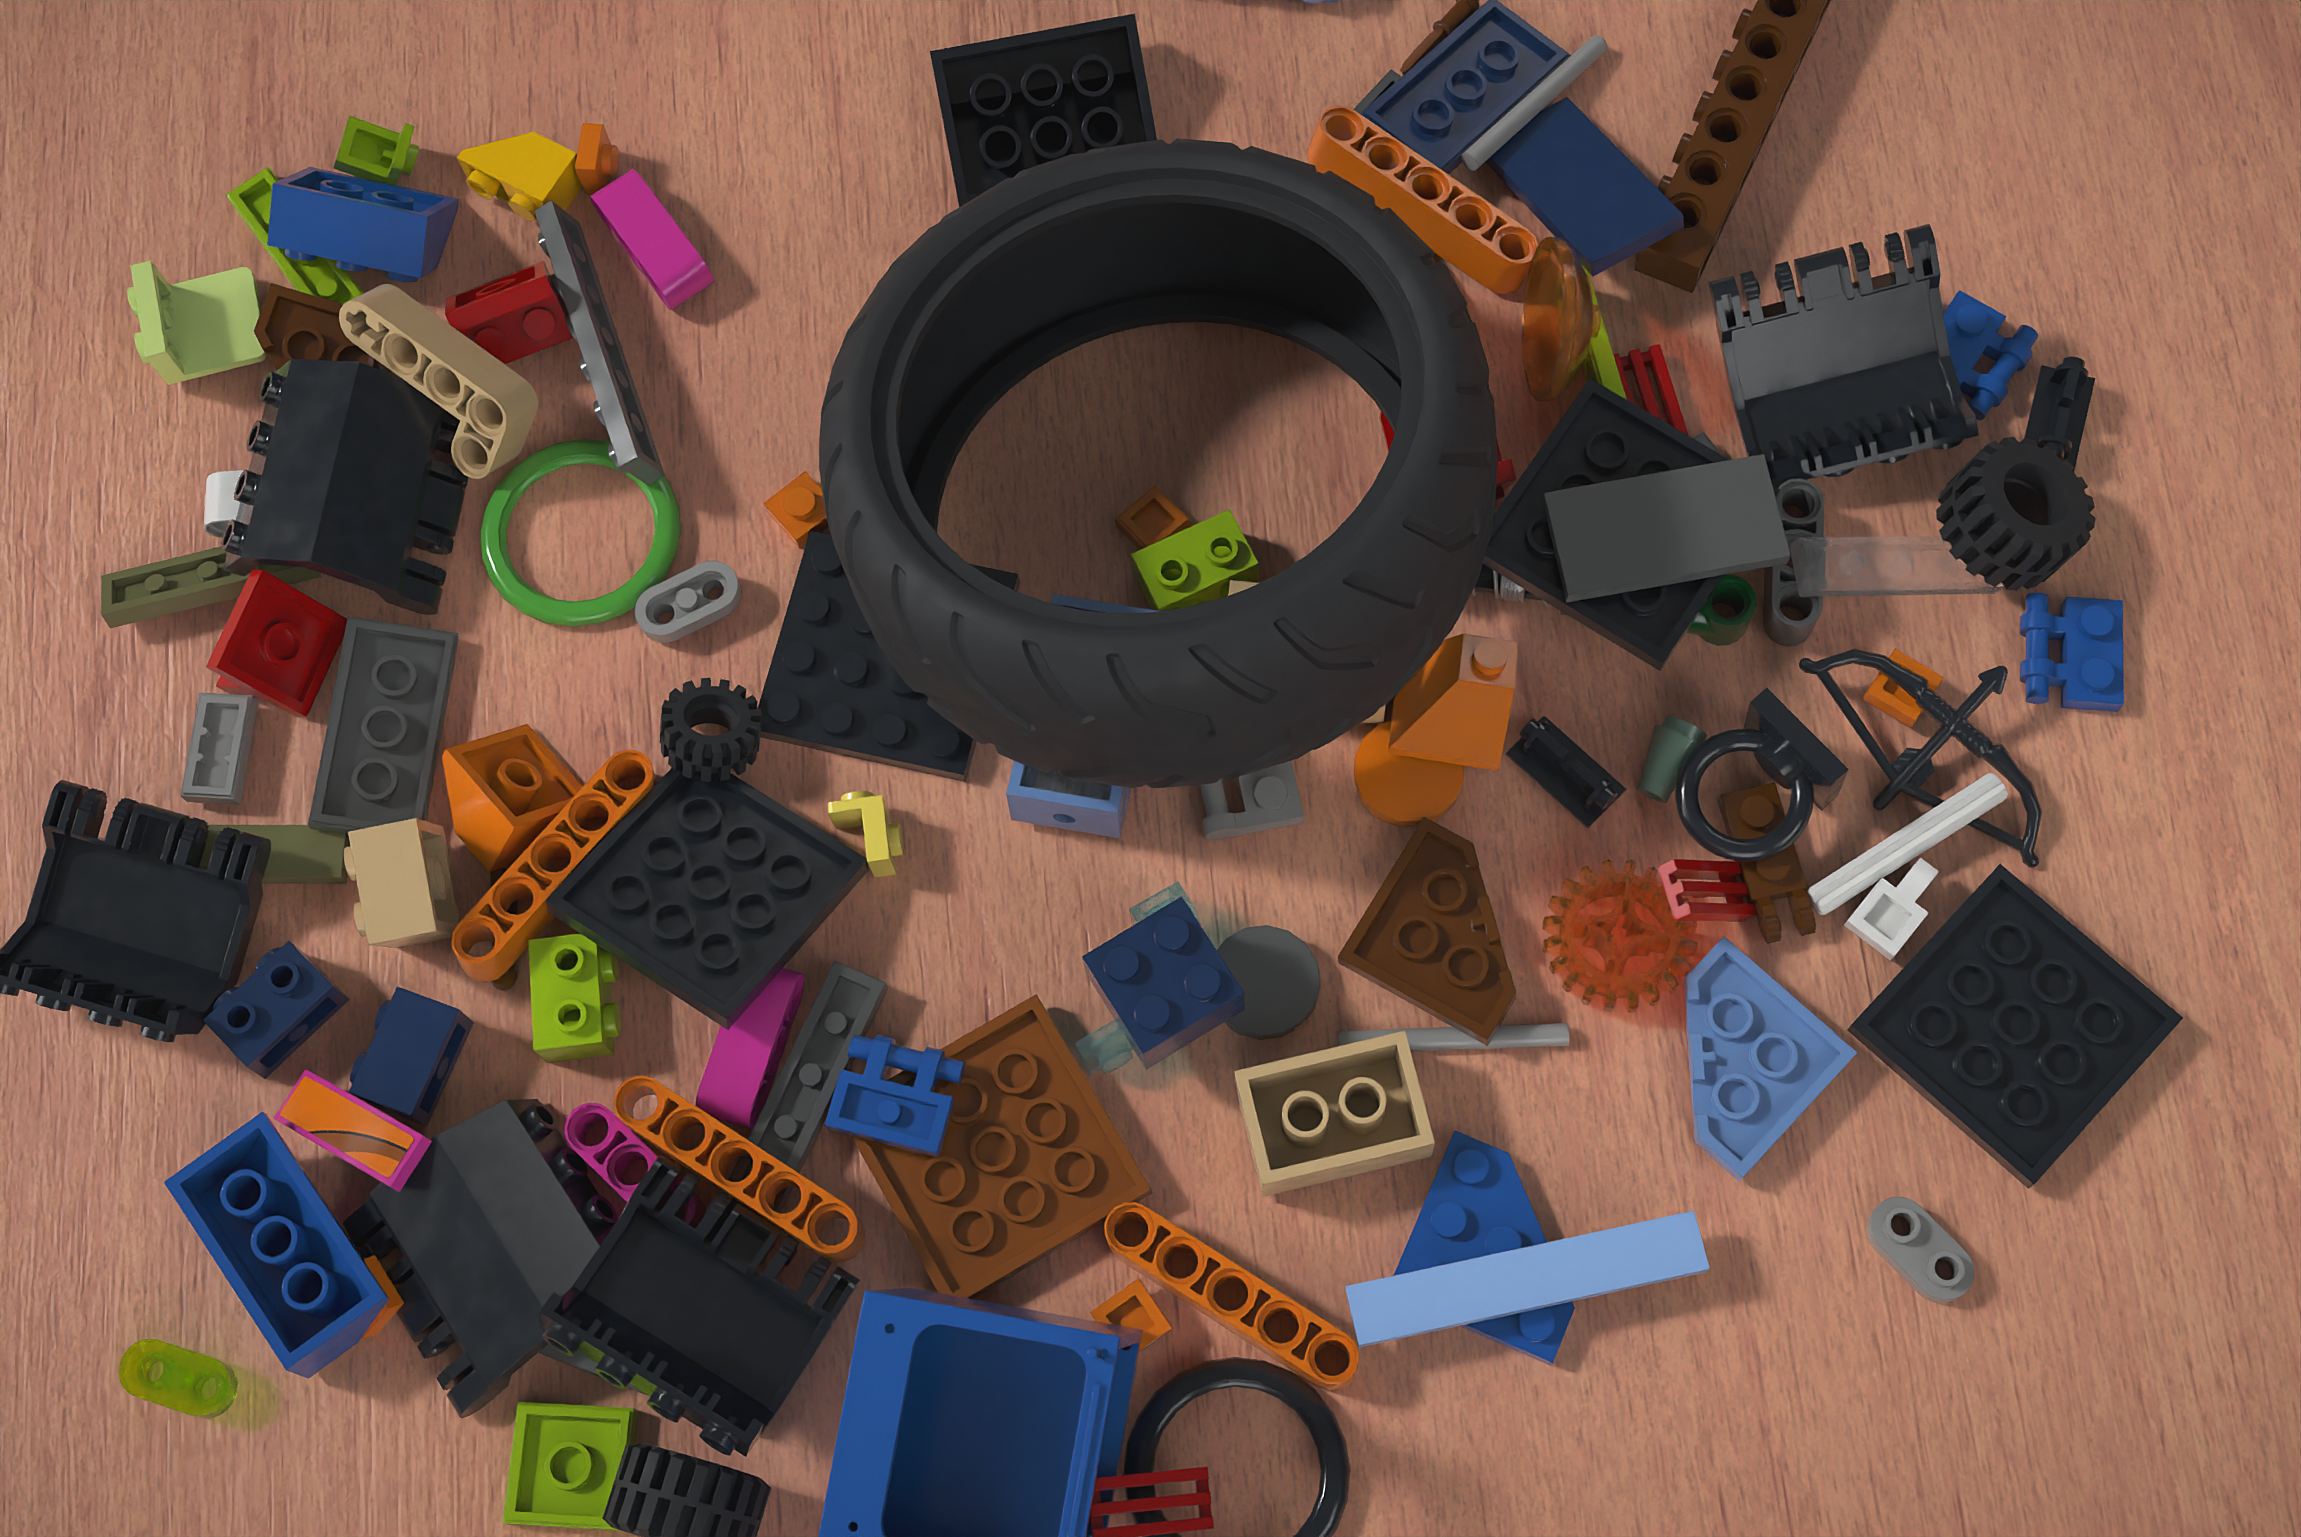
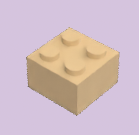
[344,818,460,948]

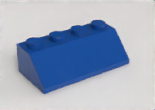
[164,1112,390,1379]

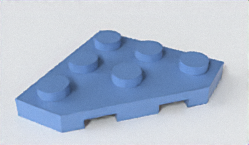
[1683,936,1857,1181]

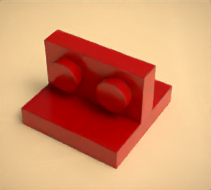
[445,261,573,364]
[206,569,347,717]

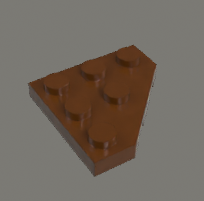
[254,283,399,377]
[1338,817,1516,1046]

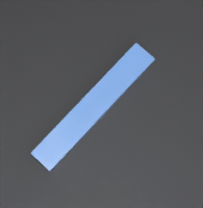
[1345,1211,1710,1348]

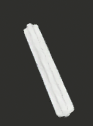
[1806,773,2008,915]

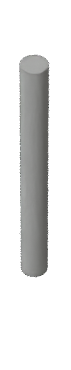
[1461,35,1608,171]
[1338,1023,1569,1051]

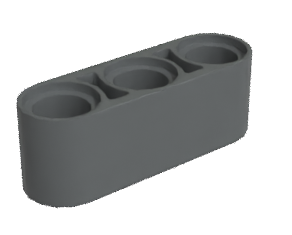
[1763,478,1824,647]

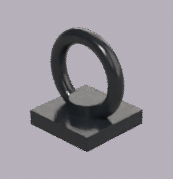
[1675,688,1849,862]

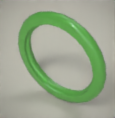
[480,439,681,627]

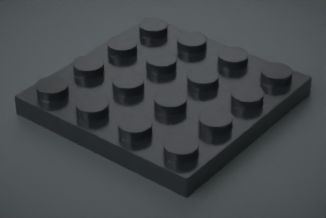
[1482,378,1780,671]
[757,531,1020,782]
[546,764,868,1030]
[1847,864,2183,1189]

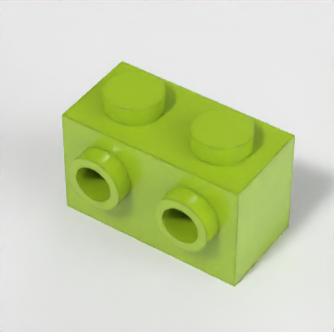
[1131,509,1259,611]
[528,934,622,1063]

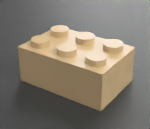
[1234,1031,1435,1197]

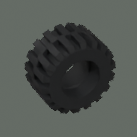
[1936,437,2096,591]
[602,1443,771,1537]

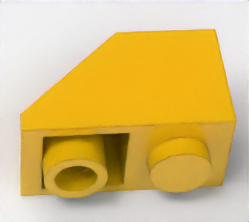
[457,131,583,222]

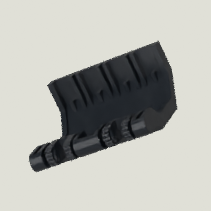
[1709,224,1979,488]
[221,359,469,615]
[0,780,271,1042]
[343,1099,618,1418]
[539,1155,860,1457]

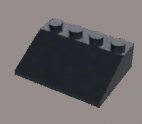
[930,13,1157,207]

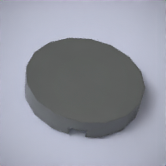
[1217,925,1320,1040]

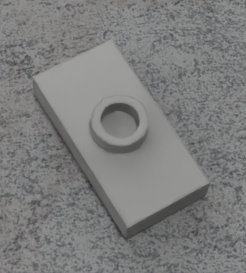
[180,693,259,805]

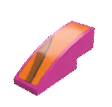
[273,1069,432,1192]

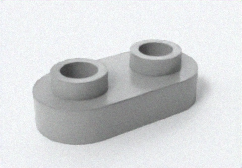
[635,561,742,643]
[1866,1197,1974,1303]

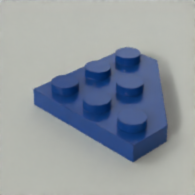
[1394,1130,1575,1366]

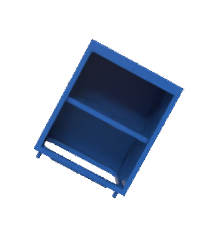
[818,1288,1143,1537]

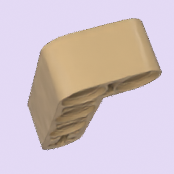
[339,284,538,479]

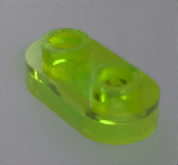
[118,1339,238,1419]

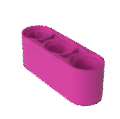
[589,169,715,310]
[695,968,805,1130]
[564,1103,706,1229]

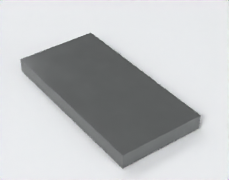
[1542,454,1791,603]
[308,616,459,834]

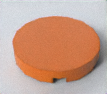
[1354,720,1464,827]

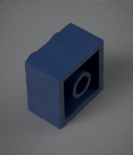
[1082,896,1245,1070]

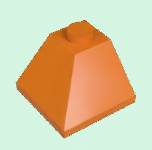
[1388,633,1518,771]
[442,724,583,872]

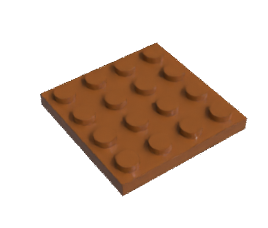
[851,994,1153,1299]

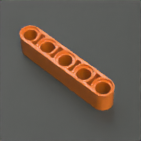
[1307,105,1539,294]
[451,750,657,982]
[613,1076,865,1262]
[1104,1202,1359,1391]

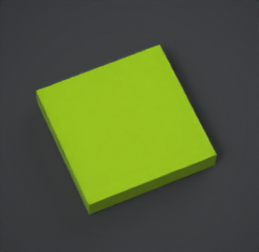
[503,1402,638,1531]

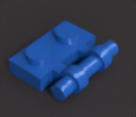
[1943,290,2038,420]
[2020,593,2124,712]
[825,1034,966,1157]

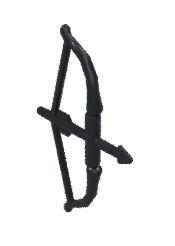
[1799,649,2042,868]

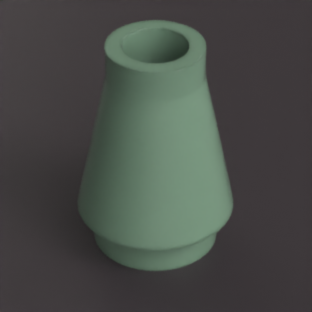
[1636,716,1707,803]

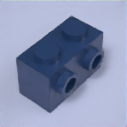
[203,941,350,1079]
[349,986,474,1127]

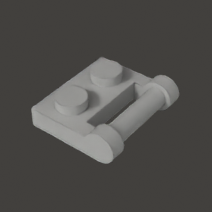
[1200,761,1304,840]

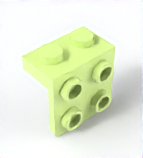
[127,260,267,385]

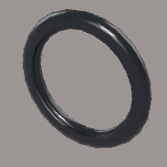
[1123,1357,1351,1537]

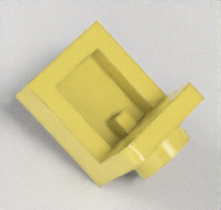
[827,791,904,878]

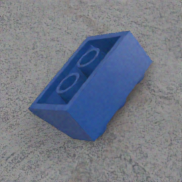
[267,167,459,282]

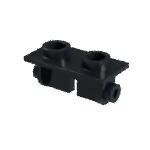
[2024,356,2095,472]
[1506,716,1626,828]

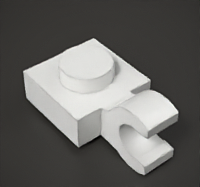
[1844,857,1939,960]

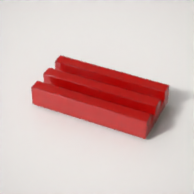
[1613,344,1689,436]
[1658,859,1758,922]
[1090,1466,1214,1537]

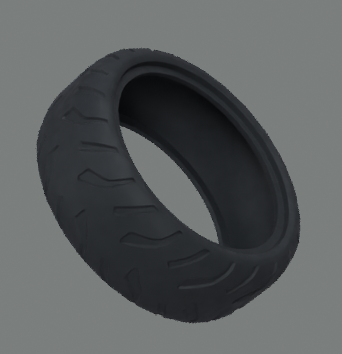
[819,138,1497,788]

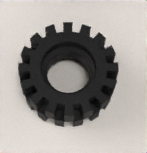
[660,678,762,782]

